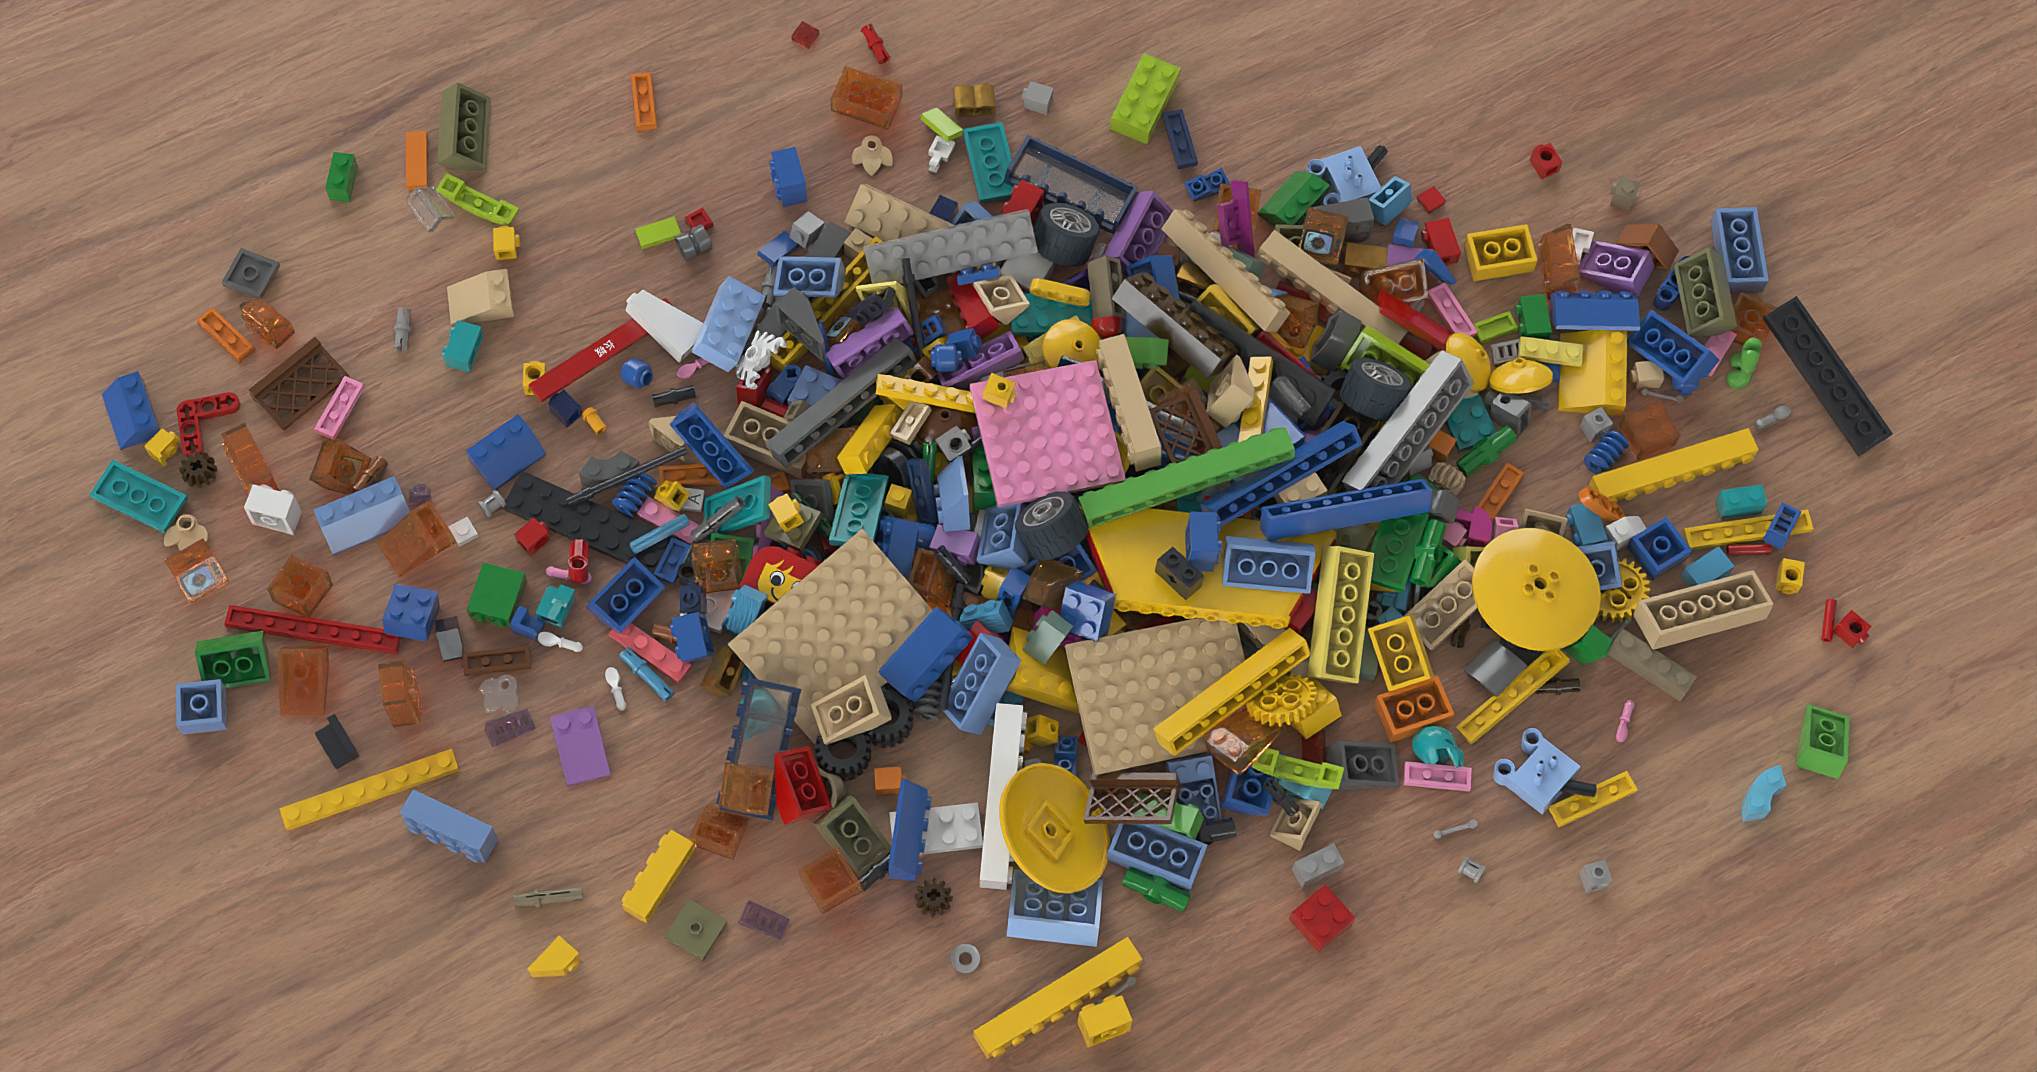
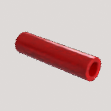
[1726,544,1771,555]
[1821,599,1837,642]

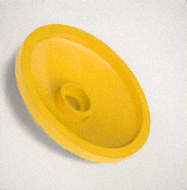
[1042,319,1101,369]
[1446,332,1492,391]
[1489,358,1553,394]

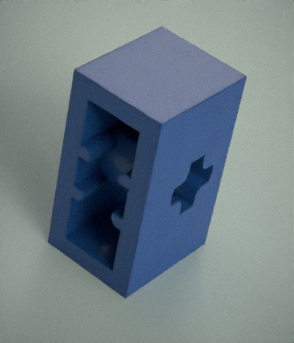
[996,567,1031,619]

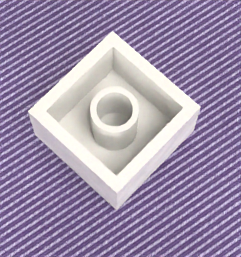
[244,485,302,535]

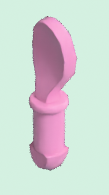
[677,358,709,379]
[546,566,592,584]
[1616,700,1635,743]

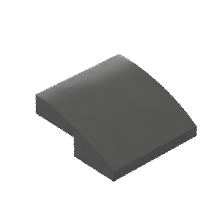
[1464,639,1527,697]

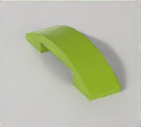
[436,173,519,226]
[1252,746,1344,789]

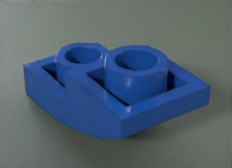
[1184,168,1231,201]
[1054,735,1078,776]

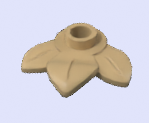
[852,135,893,176]
[164,514,208,556]

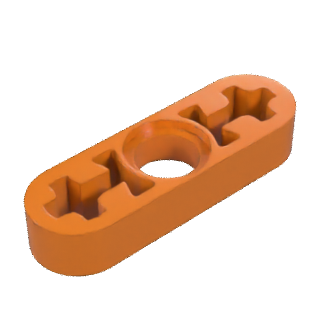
[1579,486,1625,524]

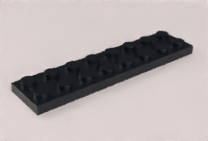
[1762,296,1893,457]
[1189,299,1337,427]
[502,471,676,574]

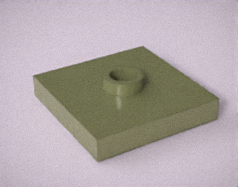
[1333,524,1377,552]
[664,899,727,961]

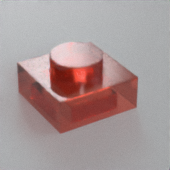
[791,21,819,49]

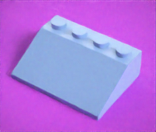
[1006,869,1103,947]

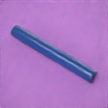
[817,321,837,378]

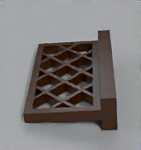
[249,337,350,430]
[1149,390,1223,463]
[1083,773,1182,824]

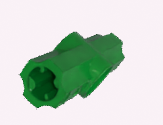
[1456,425,1517,477]
[1410,519,1447,587]
[1122,867,1191,913]

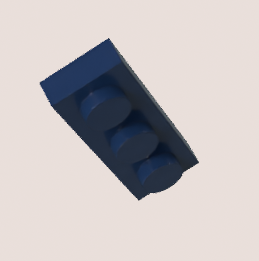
[1162,109,1198,169]
[906,458,938,524]

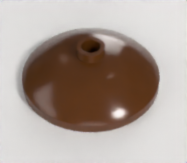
[916,403,978,453]

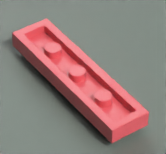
[609,623,692,684]

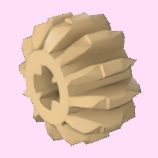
[1428,462,1466,496]

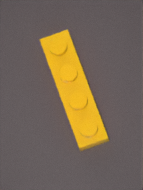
[1548,771,1638,828]

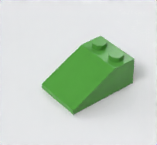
[1796,704,1850,779]

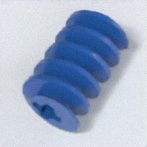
[1584,431,1630,475]
[612,473,658,518]

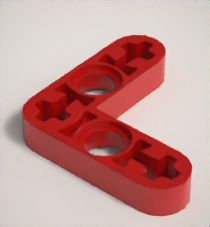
[177,392,241,459]

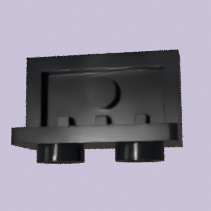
[848,286,896,326]

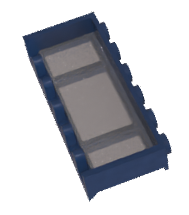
[1004,135,1138,235]
[716,678,802,821]

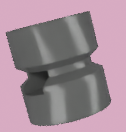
[674,225,713,261]

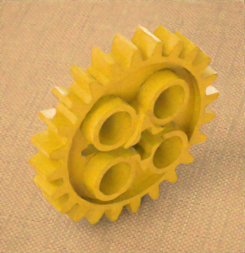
[1596,558,1650,623]
[1246,672,1318,727]

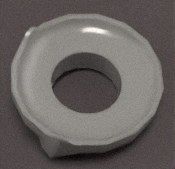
[951,944,980,973]

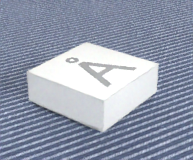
[680,488,705,513]

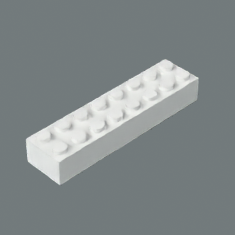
[980,703,1027,890]

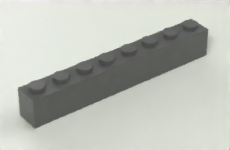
[743,221,851,366]
[765,338,917,468]

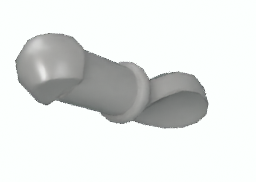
[1754,405,1792,429]

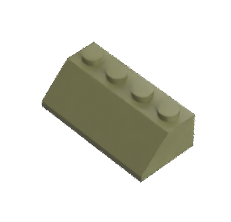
[437,82,490,170]
[1674,247,1737,337]

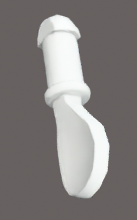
[538,632,583,652]
[605,667,626,711]

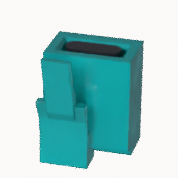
[535,584,576,628]

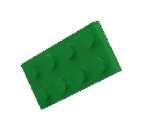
[1370,513,1429,593]

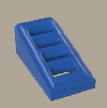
[1414,249,1456,285]
[904,314,948,355]
[1763,502,1802,549]

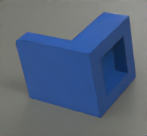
[510,605,545,641]

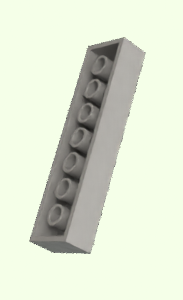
[863,209,1038,284]
[1342,351,1474,492]

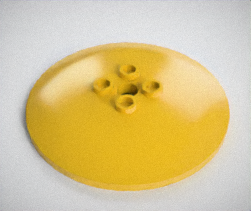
[1472,528,1601,651]
[999,763,1110,893]

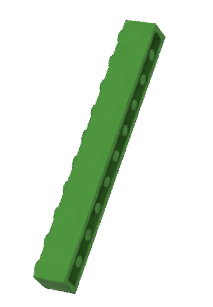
[1079,426,1295,528]

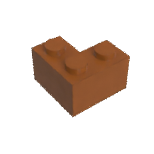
[1616,224,1679,270]

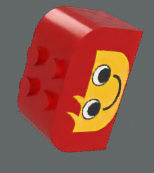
[739,546,822,604]

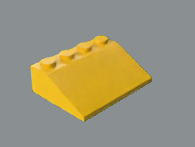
[1558,330,1627,416]
[1006,627,1080,714]

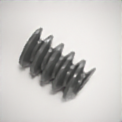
[913,675,943,723]

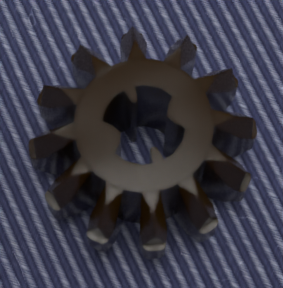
[179,451,218,488]
[914,878,953,918]

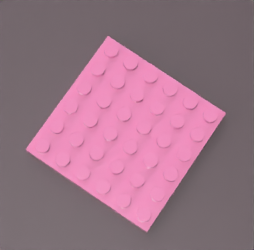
[970,360,1126,507]

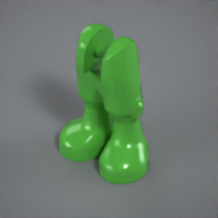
[1726,338,1762,389]

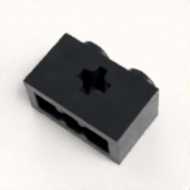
[1155,546,1204,600]

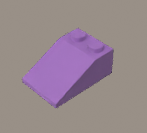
[1576,240,1655,298]
[550,706,611,786]

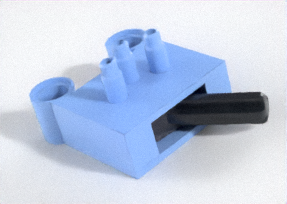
[1306,145,1388,206]
[1493,728,1597,815]

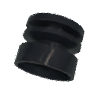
[871,439,923,490]

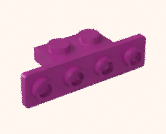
[1217,179,1255,258]

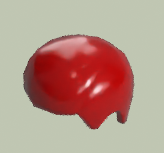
[1091,316,1123,340]

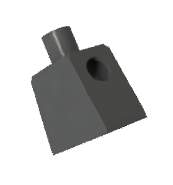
[1484,391,1532,438]

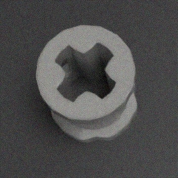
[477,490,506,518]
[1457,855,1486,884]

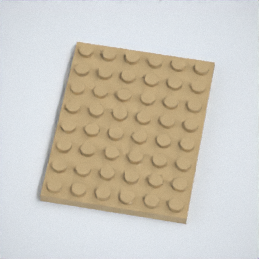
[728,529,932,744]
[1065,618,1263,776]

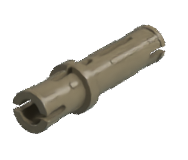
[514,886,583,908]

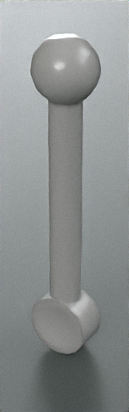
[1640,388,1684,404]
[1609,616,1632,647]
[1434,819,1478,839]
[1096,977,1136,1005]

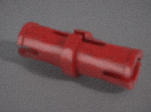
[861,24,891,64]

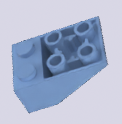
[1164,752,1222,822]

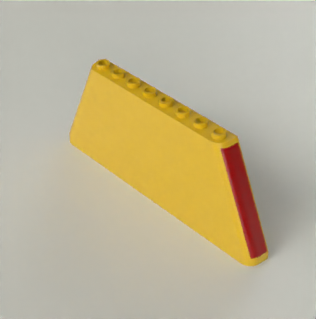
[1078,503,1337,629]

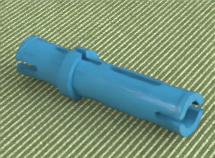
[619,647,675,702]

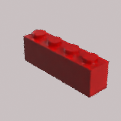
[946,270,1001,340]

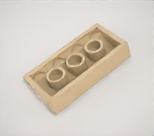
[1403,559,1478,651]

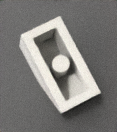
[1605,516,1647,551]

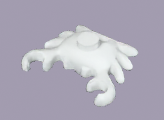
[734,330,787,389]

